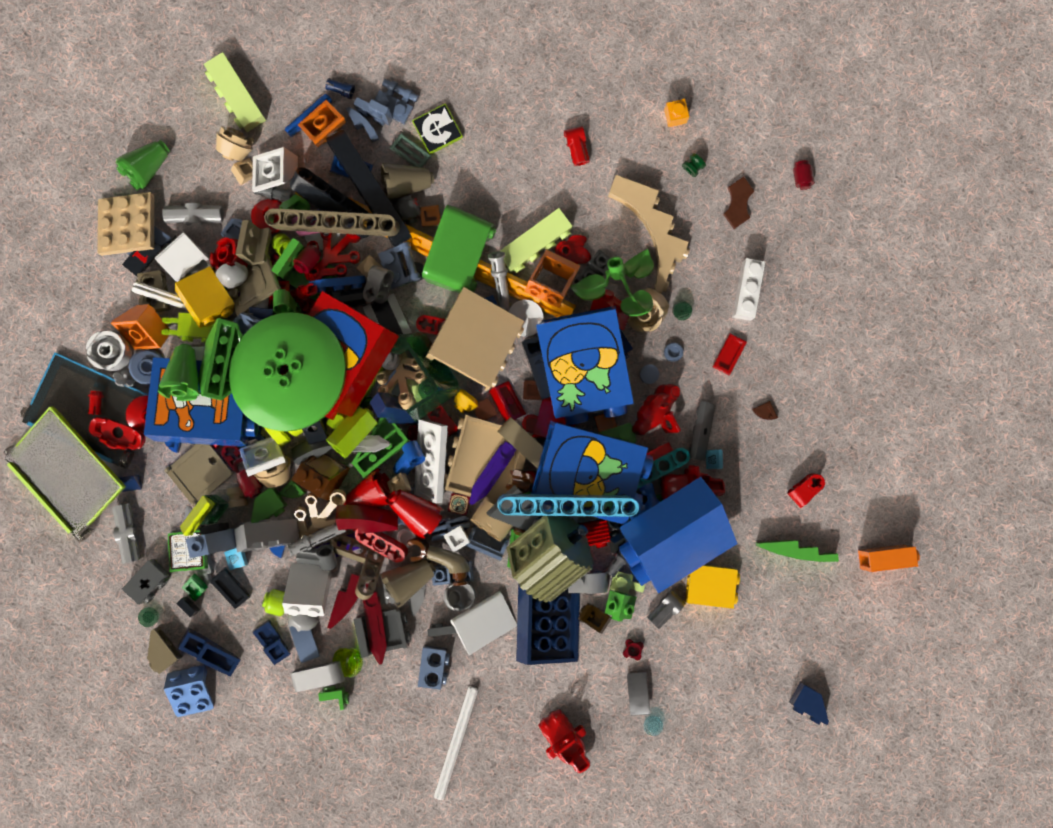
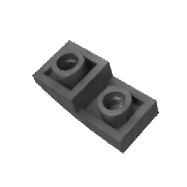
[627,672,650,716]

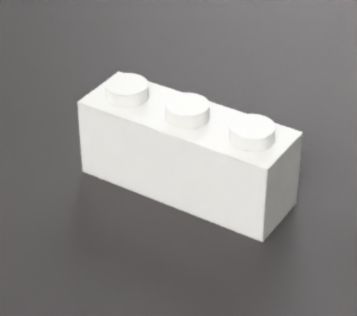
[732,258,765,321]

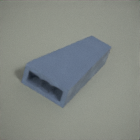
[186,528,236,559]

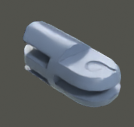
[430,516,470,542]

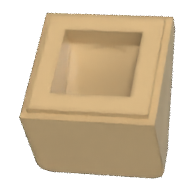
[231,158,253,185]

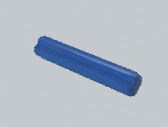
[285,94,332,137]

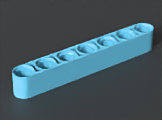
[497,494,639,517]

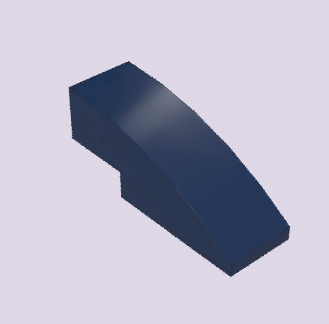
[370,392,419,424]
[178,627,241,677]

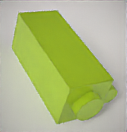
[326,406,378,458]

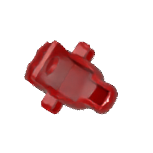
[632,384,681,435]
[660,465,726,500]
[538,709,591,773]

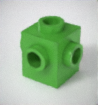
[605,590,637,622]

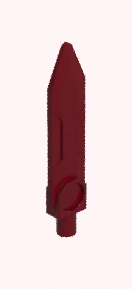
[363,583,387,665]

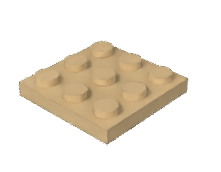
[97,192,154,256]

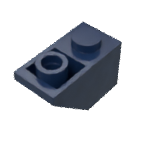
[789,682,829,725]

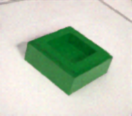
[182,574,208,601]

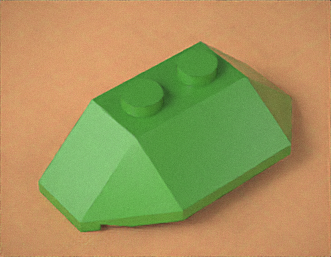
[198,318,243,401]

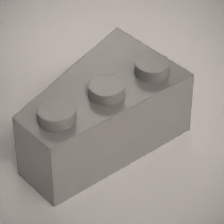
[234,516,299,553]

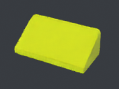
[180,495,215,536]

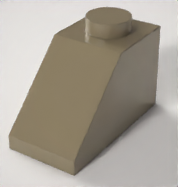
[147,626,183,674]

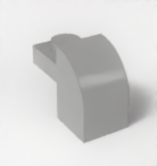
[568,571,608,594]

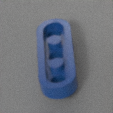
[309,276,366,293]

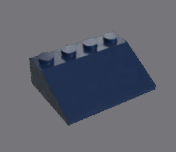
[516,583,580,665]

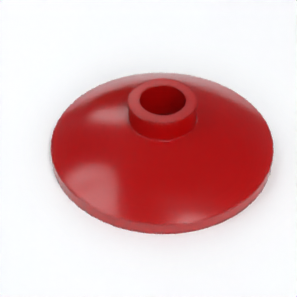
[126,395,148,433]

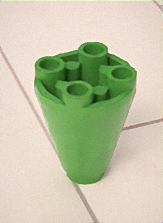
[115,140,170,191]

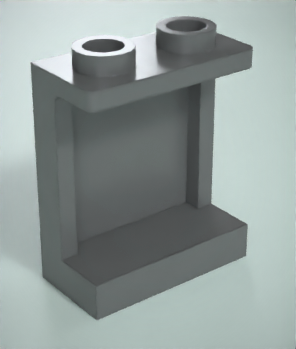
[353,608,411,658]

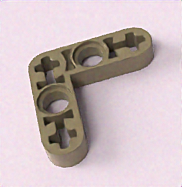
[329,534,385,600]

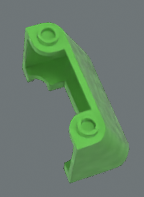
[422,205,496,293]

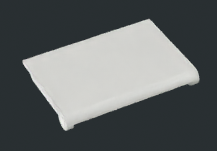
[450,591,517,655]

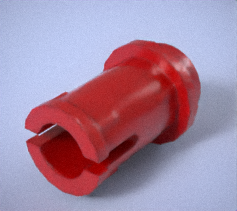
[88,391,104,415]

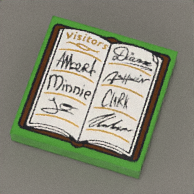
[168,530,208,572]

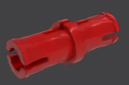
[290,283,317,302]

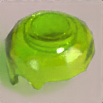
[332,647,363,677]

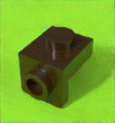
[578,603,612,634]

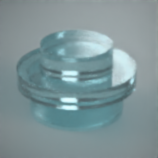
[643,716,663,736]

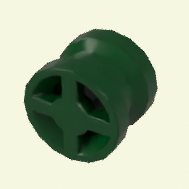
[682,153,706,177]

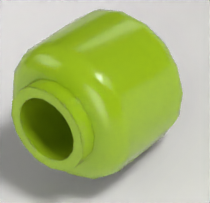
[262,589,285,616]

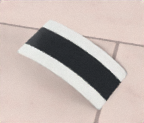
[363,293,413,344]

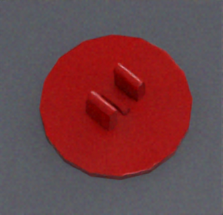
[251,199,282,234]

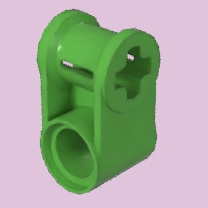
[273,289,303,314]

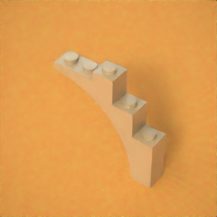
[608,175,690,293]

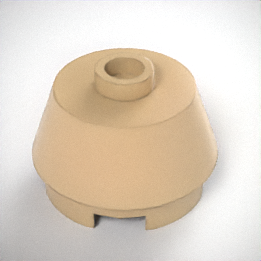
[216,126,254,161]
[254,451,291,488]

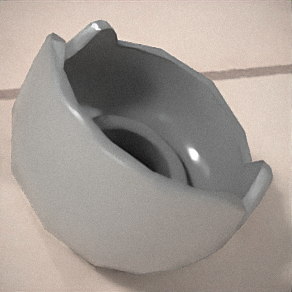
[215,262,248,288]
[444,583,475,611]
[287,614,319,632]

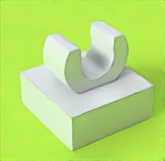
[443,526,471,552]

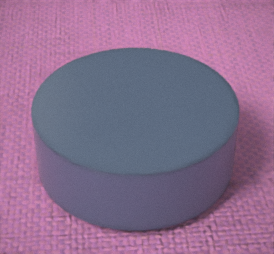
[664,342,683,362]
[640,365,659,384]

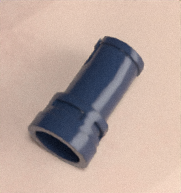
[325,78,355,99]

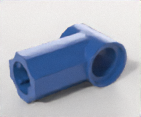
[393,440,425,476]

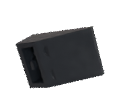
[522,336,551,400]

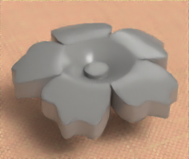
[113,369,135,387]
[376,584,395,604]

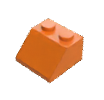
[298,100,346,148]
[111,304,170,350]

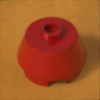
[210,237,248,271]

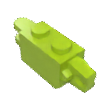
[161,312,214,343]

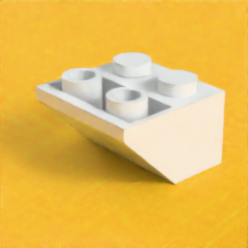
[155,232,213,282]

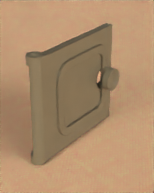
[227,253,282,316]
[164,444,234,507]

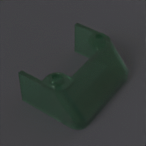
[391,332,460,422]

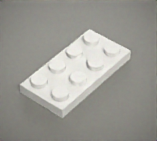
[414,419,448,503]

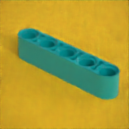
[637,448,690,489]

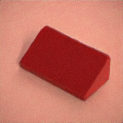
[489,381,526,422]

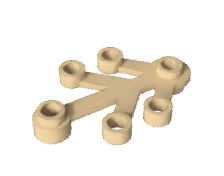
[375,351,427,410]
[294,489,346,541]

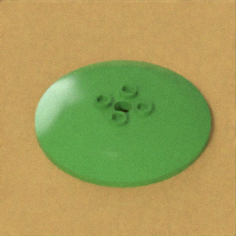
[229,312,347,431]

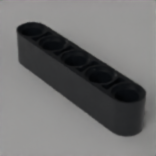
[289,167,374,238]

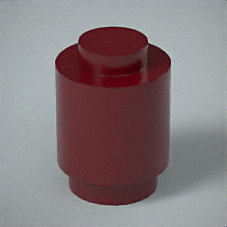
[793,160,815,190]
[293,245,321,273]
[236,469,263,498]

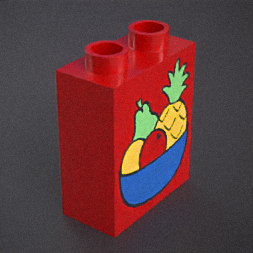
[281,291,399,420]

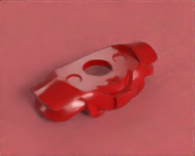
[89,417,146,450]

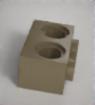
[136,270,171,312]

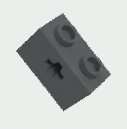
[122,559,171,605]

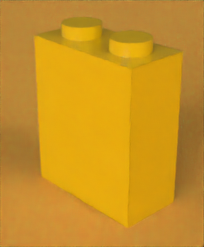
[175,266,235,328]
[685,565,740,609]

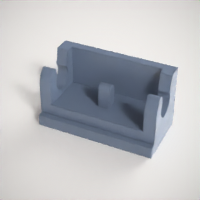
[465,525,509,561]

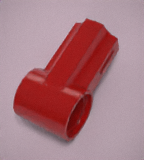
[564,126,590,166]

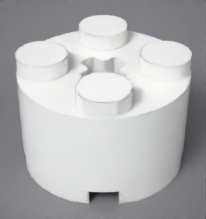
[86,331,133,371]

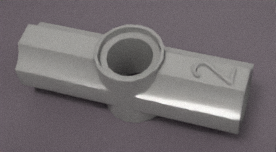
[162,203,224,225]
[112,504,141,564]

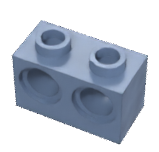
[418,645,450,690]

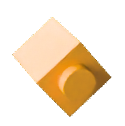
[664,99,689,128]

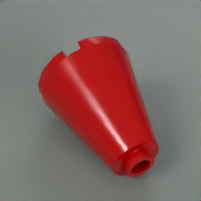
[343,468,391,508]
[388,489,443,539]

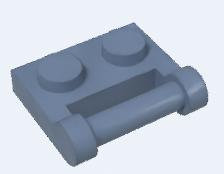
[378,242,421,290]

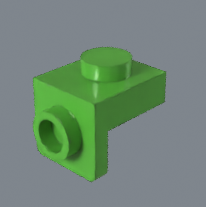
[279,194,310,210]
[318,685,349,710]

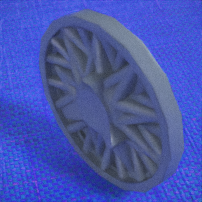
[128,349,163,385]

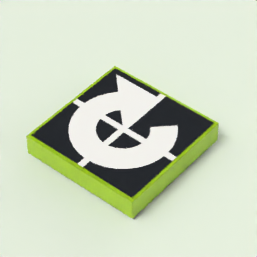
[412,104,463,155]

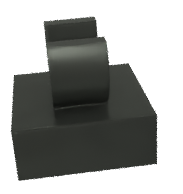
[609,530,626,554]

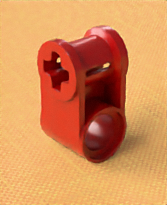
[427,403,459,438]
[787,473,825,508]

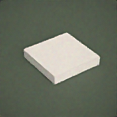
[239,437,286,477]

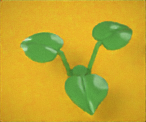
[571,249,654,316]

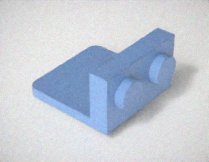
[164,665,214,717]

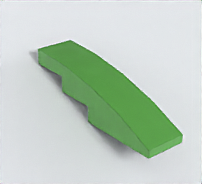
[756,540,839,562]

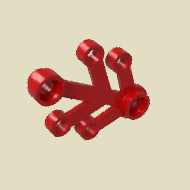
[304,232,362,281]

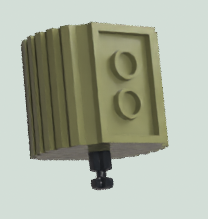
[506,516,594,602]

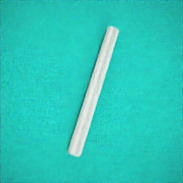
[434,686,478,800]

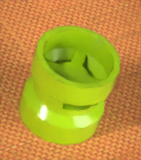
[271,233,291,256]

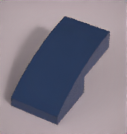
[252,620,291,665]

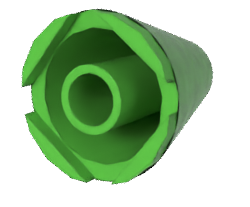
[158,344,200,401]

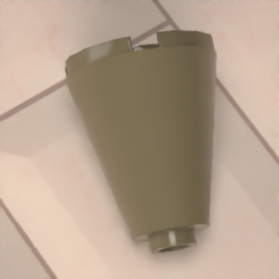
[381,163,434,201]
[379,559,436,608]

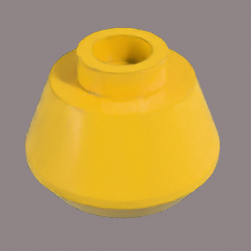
[454,389,478,413]

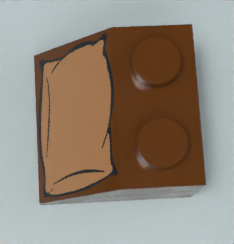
[292,453,350,501]

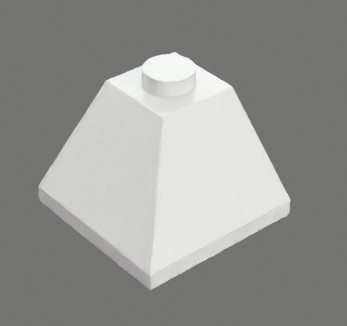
[252,147,298,192]

